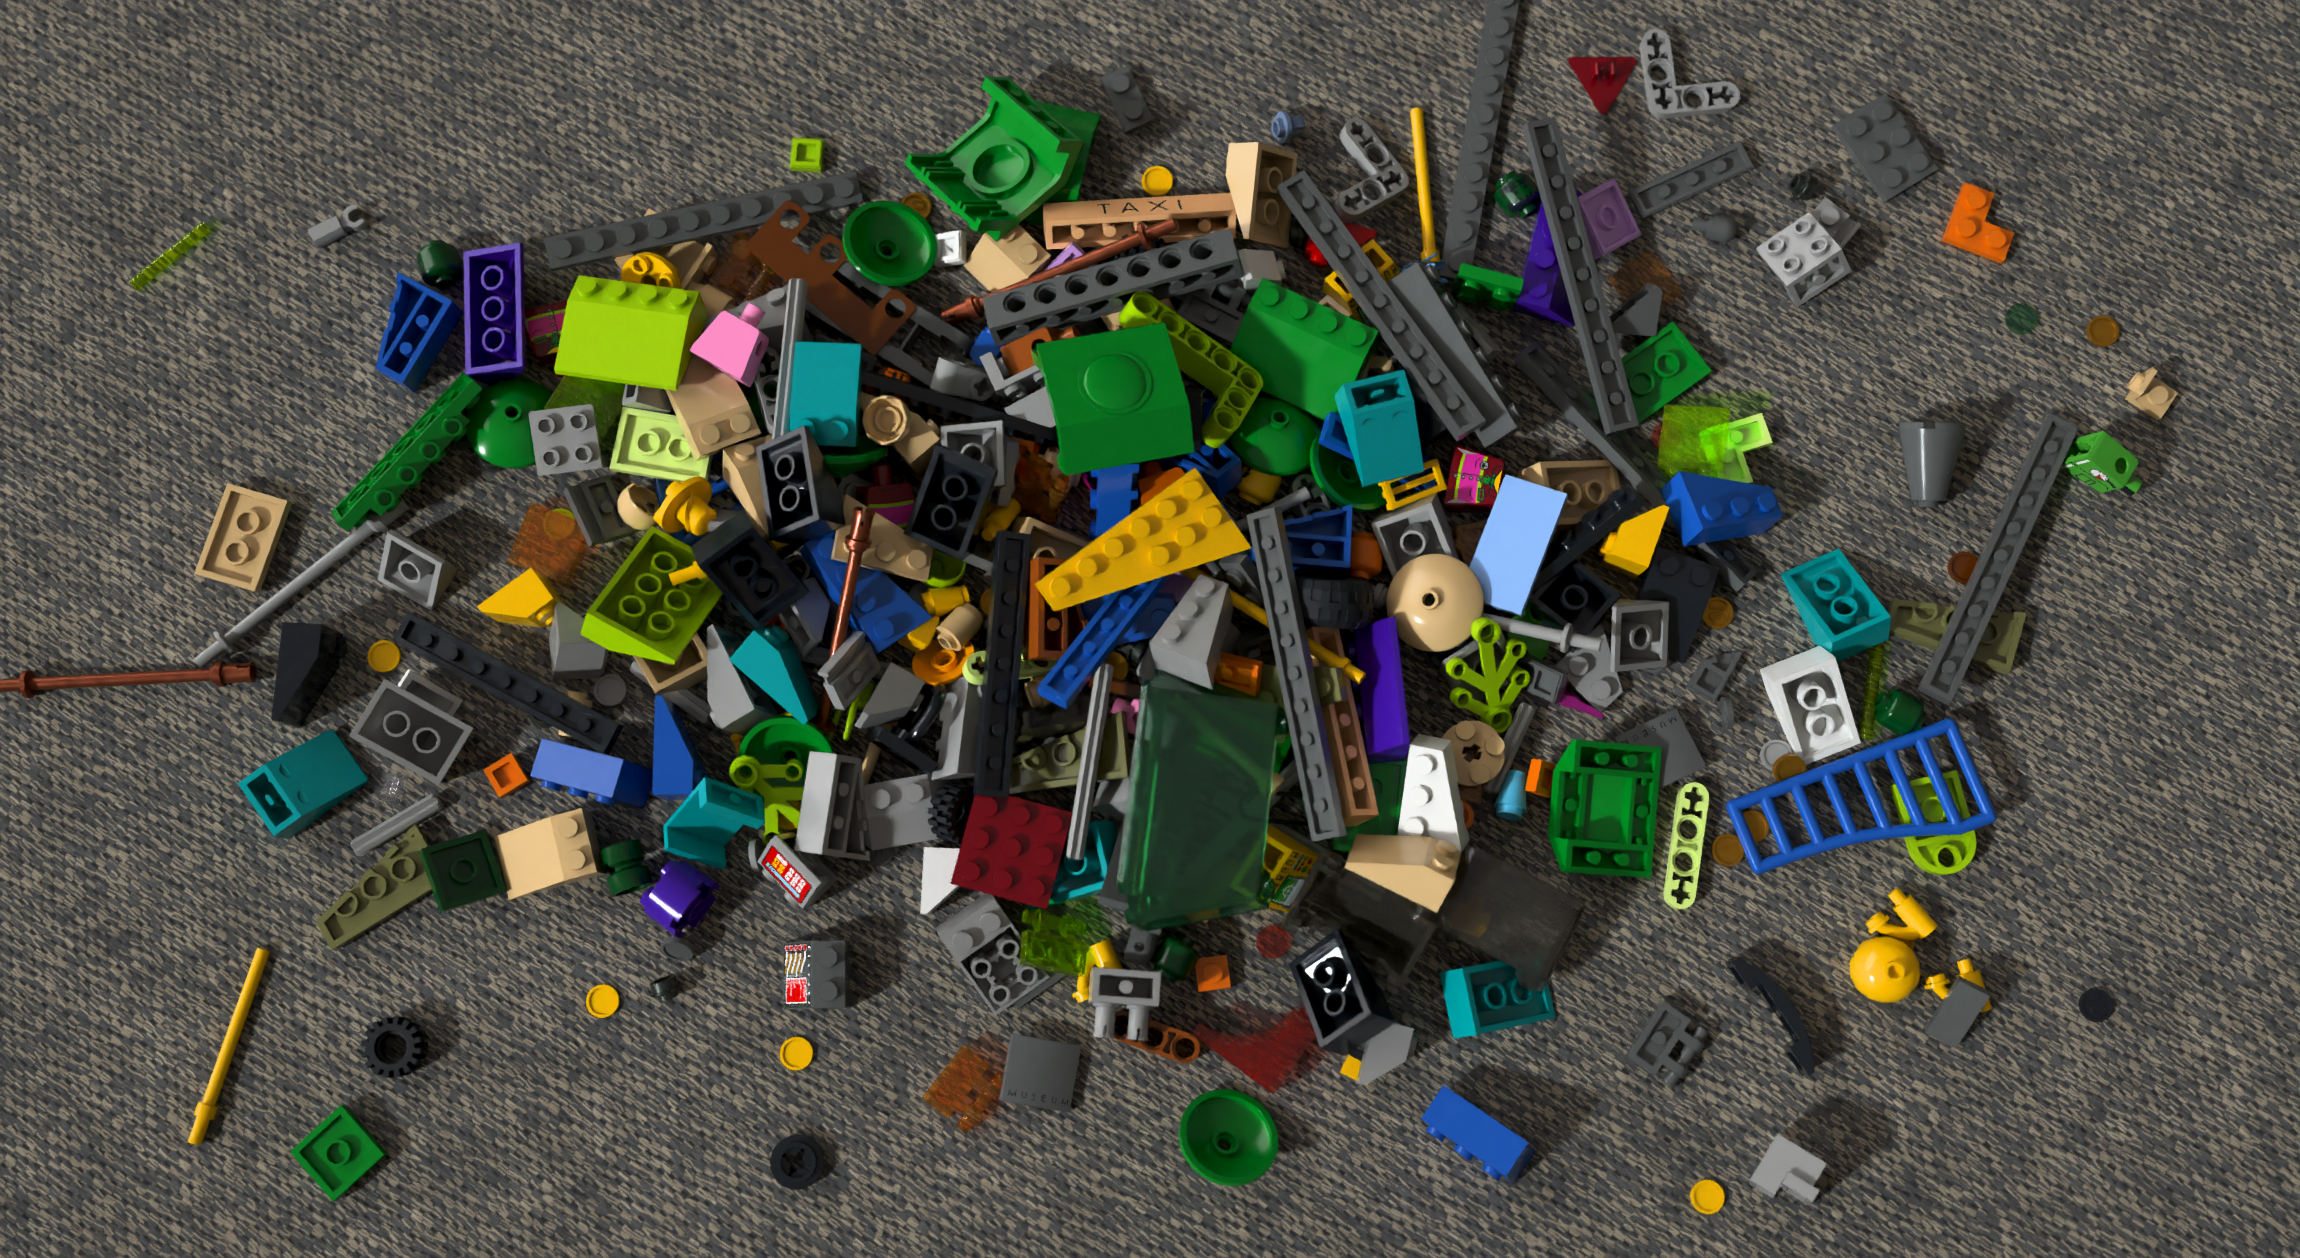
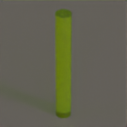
[128,221,212,291]
[1859,643,1884,741]

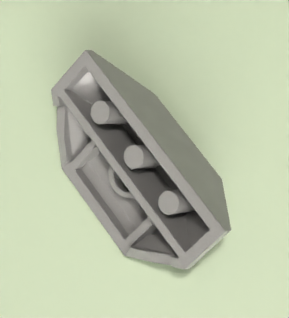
[860,774,961,850]

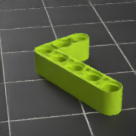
[1118,291,1264,448]

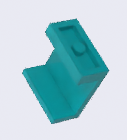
[663,777,765,870]

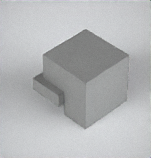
[1748,1133,1827,1206]

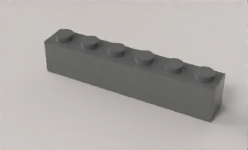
[1387,262,1525,448]

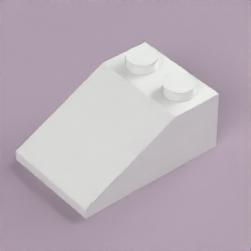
[1760,646,1861,765]

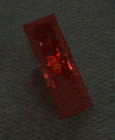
[1191,1008,1316,1094]

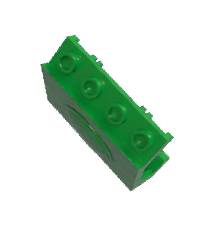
[905,76,1083,242]
[1031,322,1194,475]

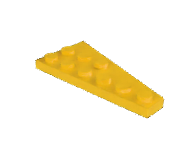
[1035,468,1252,611]

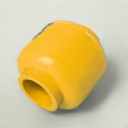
[1235,464,1282,507]

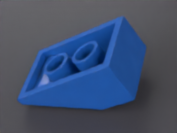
[652,695,711,800]

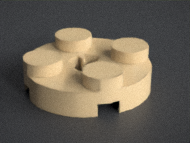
[1442,720,1505,787]

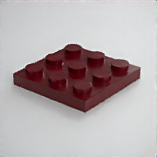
[950,796,1073,910]

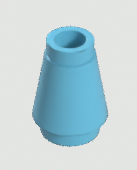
[1494,770,1526,821]

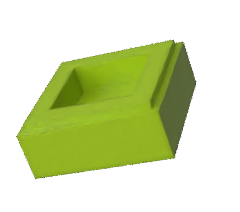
[790,137,825,173]

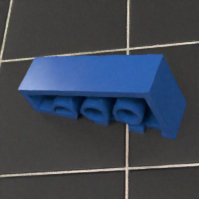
[799,530,932,656]

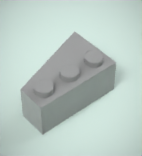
[1149,574,1234,689]

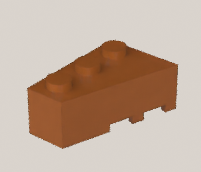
[1023,557,1088,662]

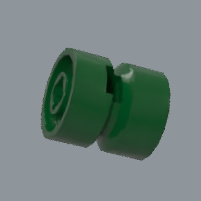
[598,839,653,897]

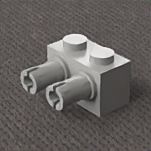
[1088,967,1161,1041]

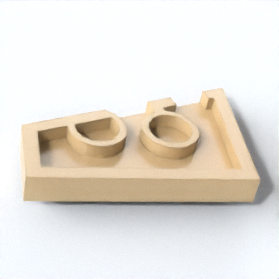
[831,494,934,582]

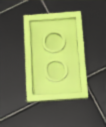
[609,407,713,482]

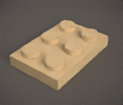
[194,483,292,594]

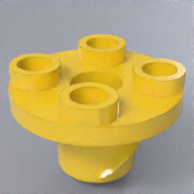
[621,252,681,289]
[653,476,717,536]

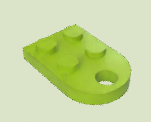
[1890,770,1976,875]

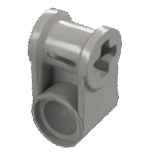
[930,356,995,401]

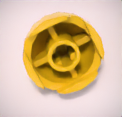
[1849,936,1920,1003]

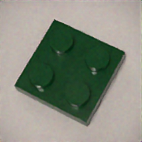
[419,830,507,914]

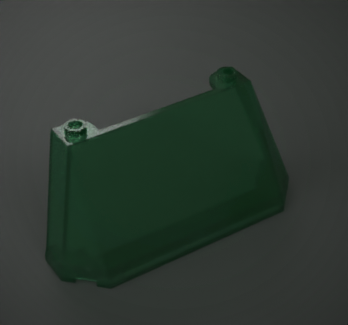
[1117,669,1290,932]

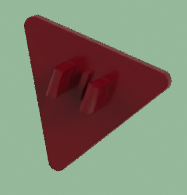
[1568,57,1637,115]

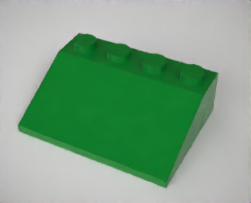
[1230,278,1379,420]

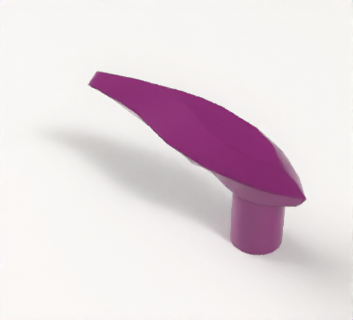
[1558,678,1604,719]

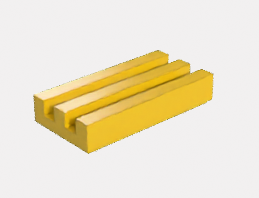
[1378,458,1447,511]

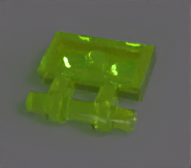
[1019,909,1087,978]

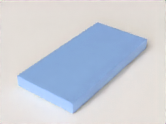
[1469,474,1568,617]

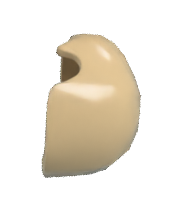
[862,395,912,445]
[617,483,659,530]

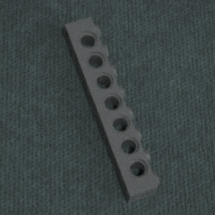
[982,228,1243,346]

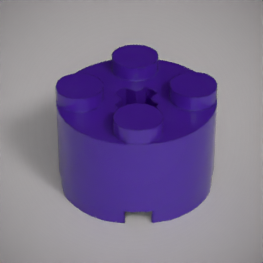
[640,860,719,938]

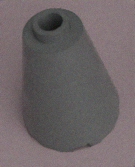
[1898,422,1966,507]

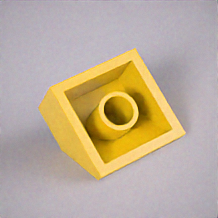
[1597,505,1669,579]
[477,568,567,628]

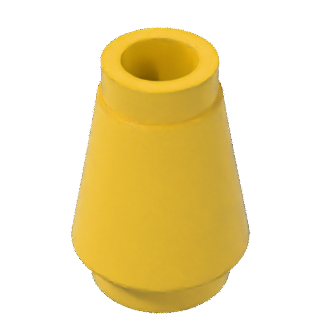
[920,585,970,617]

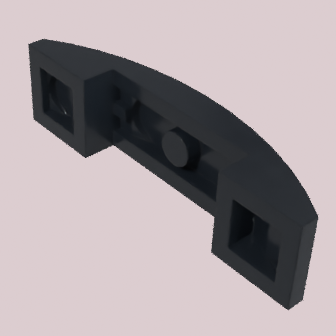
[1725,958,1815,1076]

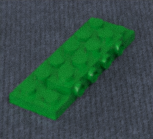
[331,372,483,532]

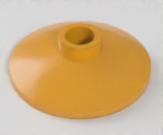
[912,639,975,685]

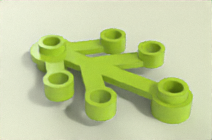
[1446,617,1530,733]
[729,755,804,846]

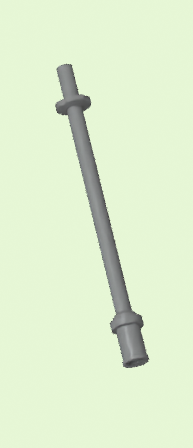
[193,496,411,668]
[1371,583,1602,653]

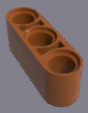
[1114,1010,1200,1063]

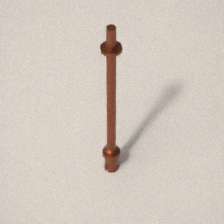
[941,217,1178,326]
[810,507,875,735]
[0,661,257,698]

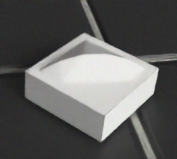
[934,230,967,267]

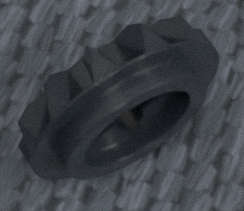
[770,1135,825,1190]

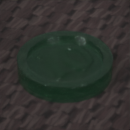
[2005,303,2038,335]

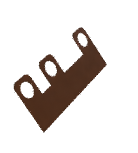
[744,201,915,356]

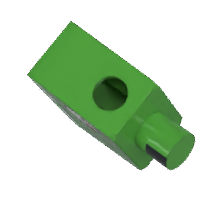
[2060,431,2142,496]

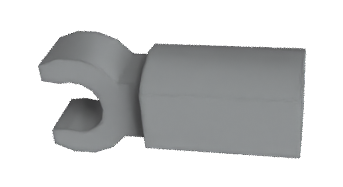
[308,205,368,249]

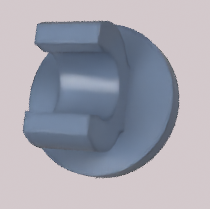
[1271,111,1306,143]

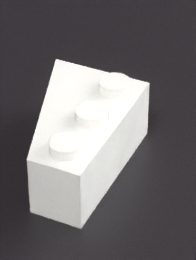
[1397,734,1470,852]

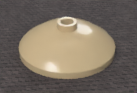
[1386,554,1484,652]

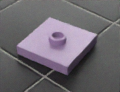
[1577,178,1642,260]

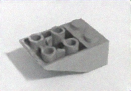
[936,893,1050,1016]

